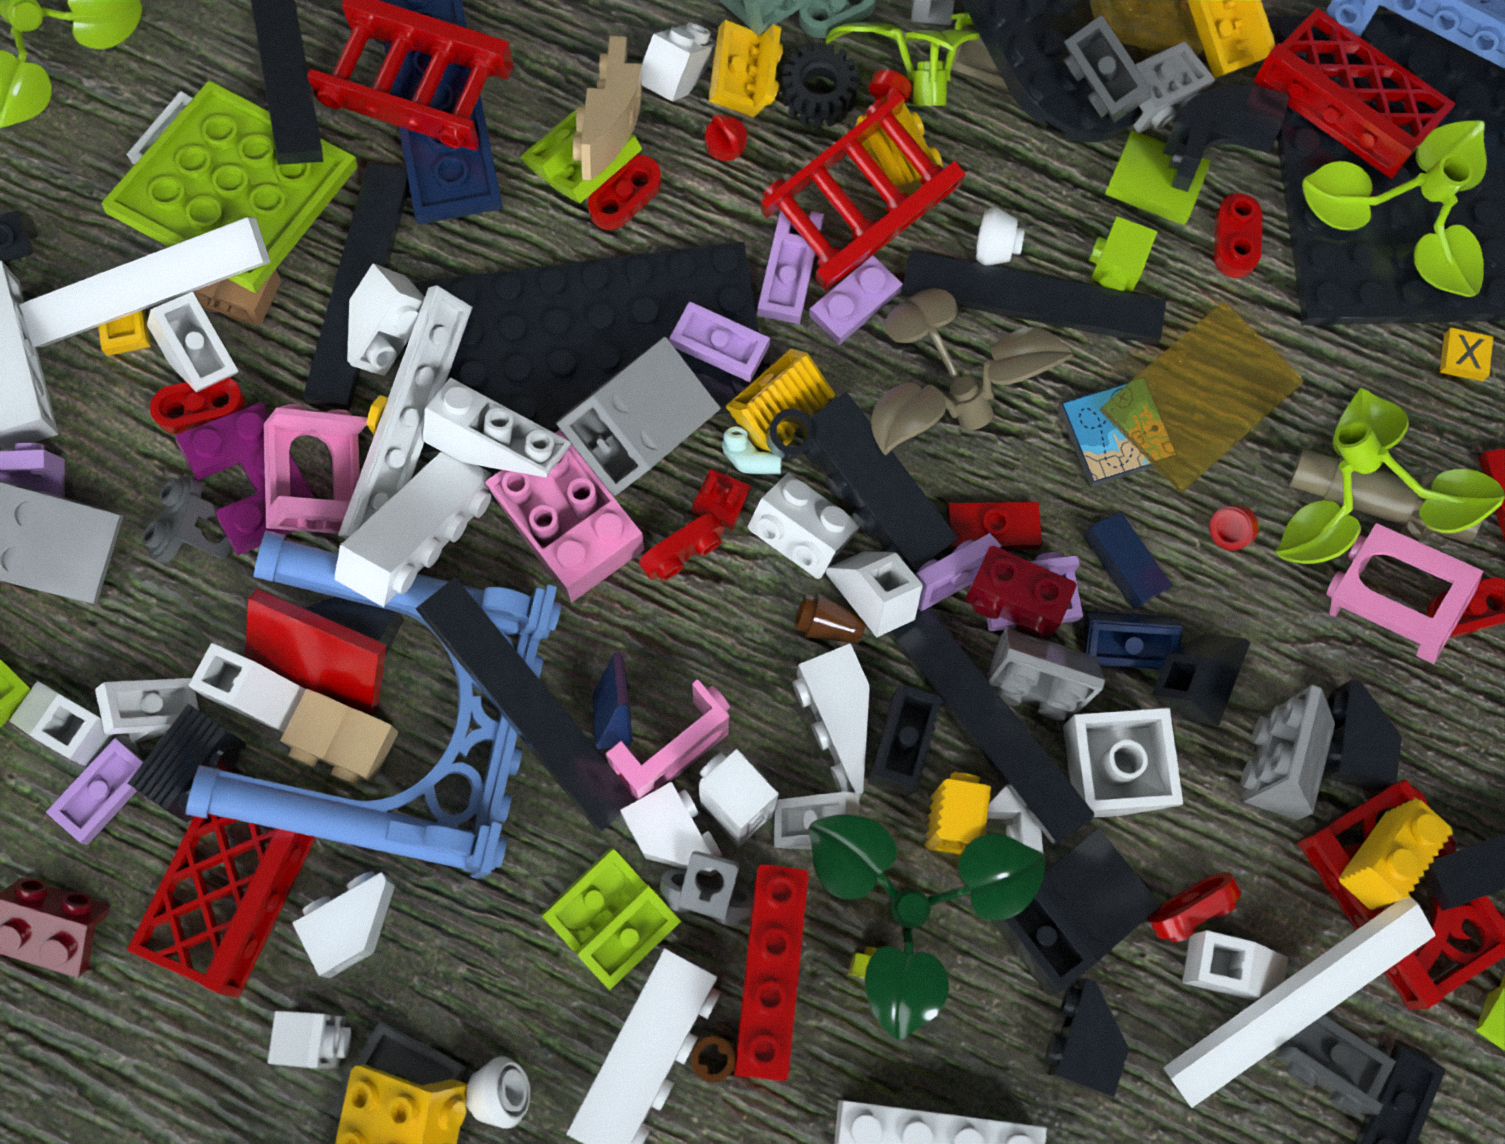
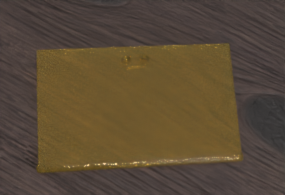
[1100,301,1304,493]

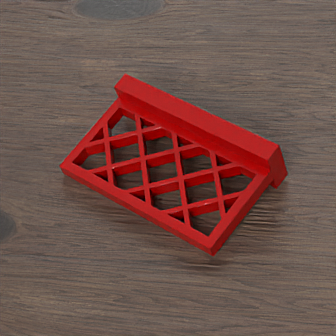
[1254,8,1456,179]
[126,814,316,999]

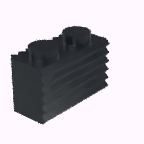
[868,684,944,796]
[127,704,246,822]

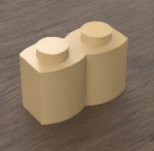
[280,689,398,786]

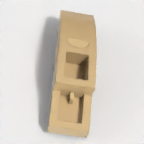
[573,36,642,180]

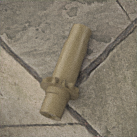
[1289,448,1482,544]

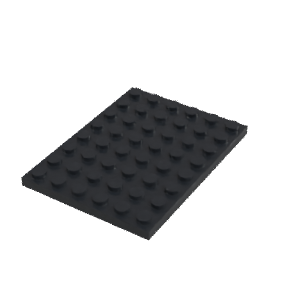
[1265,14,1505,326]

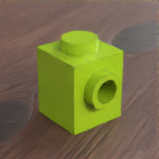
[1089,216,1158,293]

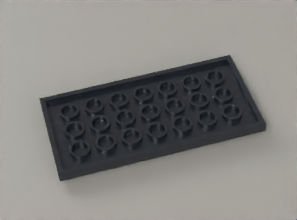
[404,242,765,453]

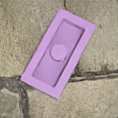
[809,255,903,345]
[669,301,770,382]
[915,533,1001,611]
[46,738,144,845]

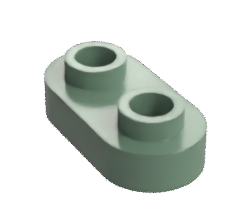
[799,0,876,38]

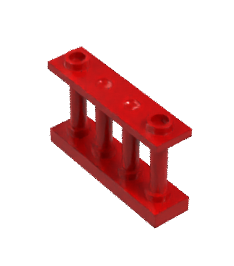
[307,0,514,151]
[761,92,966,292]

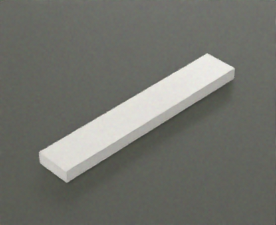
[19,217,271,347]
[338,286,472,539]
[1163,896,1436,1108]

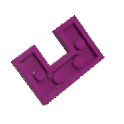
[175,402,315,556]

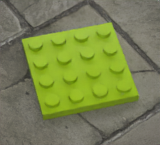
[101,80,358,294]

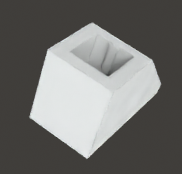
[642,23,716,101]
[347,263,425,376]
[826,551,923,637]
[188,643,306,733]
[9,681,114,767]
[620,782,722,877]
[293,871,395,978]
[1182,931,1288,1001]
[267,1011,351,1068]

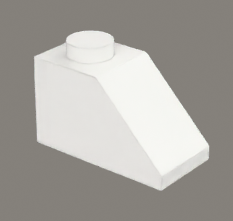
[147,291,238,392]

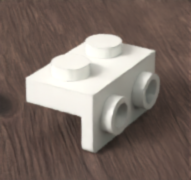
[748,472,859,579]

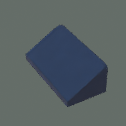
[1083,512,1172,610]
[1084,611,1183,669]
[592,652,633,749]

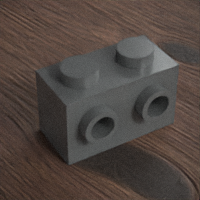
[1064,15,1152,123]

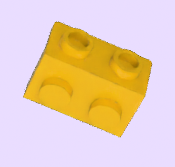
[1187,0,1276,79]
[708,20,783,118]

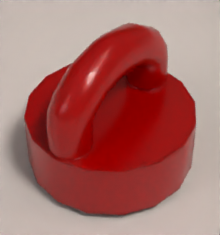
[868,69,913,105]
[705,114,747,161]
[1209,504,1259,551]

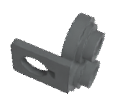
[142,475,231,564]
[659,851,755,926]

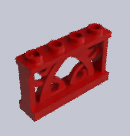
[1297,779,1505,1010]
[734,864,809,1081]

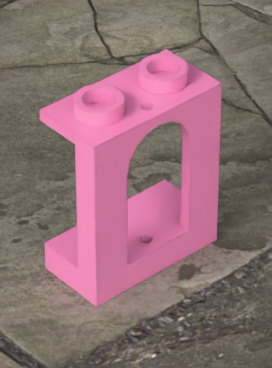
[264,404,368,534]
[1326,523,1483,664]
[606,680,730,801]

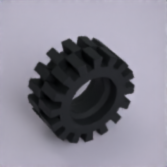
[782,43,859,128]

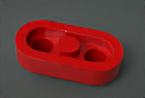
[588,155,661,230]
[1214,193,1262,278]
[150,377,245,434]
[638,512,724,581]
[1426,577,1505,638]
[1148,872,1242,942]

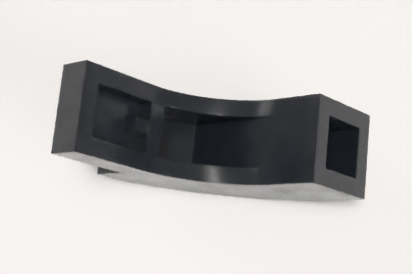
[1163,85,1289,192]

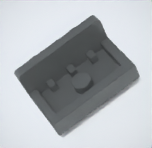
[1275,1015,1396,1117]

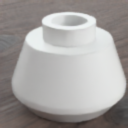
[976,207,1025,266]
[465,1057,530,1128]

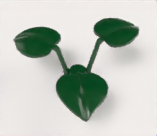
[809,814,1045,1040]

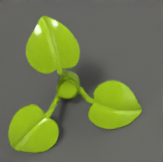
[0,0,142,128]
[826,12,980,106]
[1302,121,1487,297]
[1275,388,1505,564]

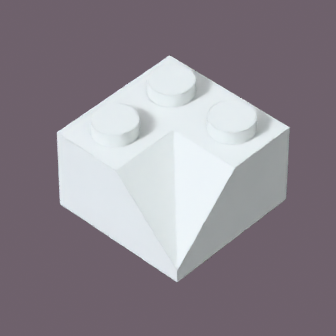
[1063,708,1183,817]

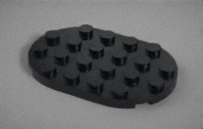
[962,0,1146,143]

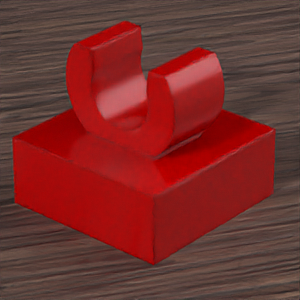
[692,469,751,530]

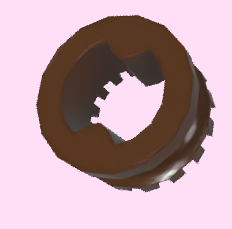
[691,1036,735,1082]

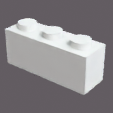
[699,749,778,848]

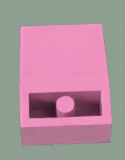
[485,429,645,603]

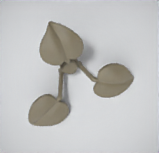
[871,289,1074,455]

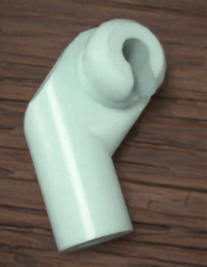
[722,427,782,475]

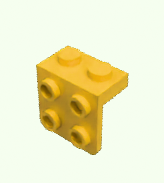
[335,1065,468,1144]

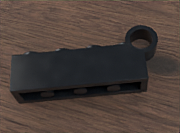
[766,391,958,572]

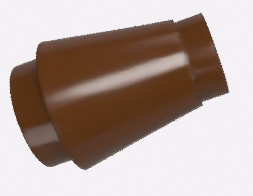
[794,593,866,644]

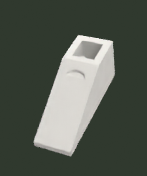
[423,378,571,478]
[793,643,870,799]

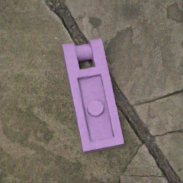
[757,210,824,324]

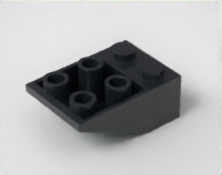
[991,828,1161,995]

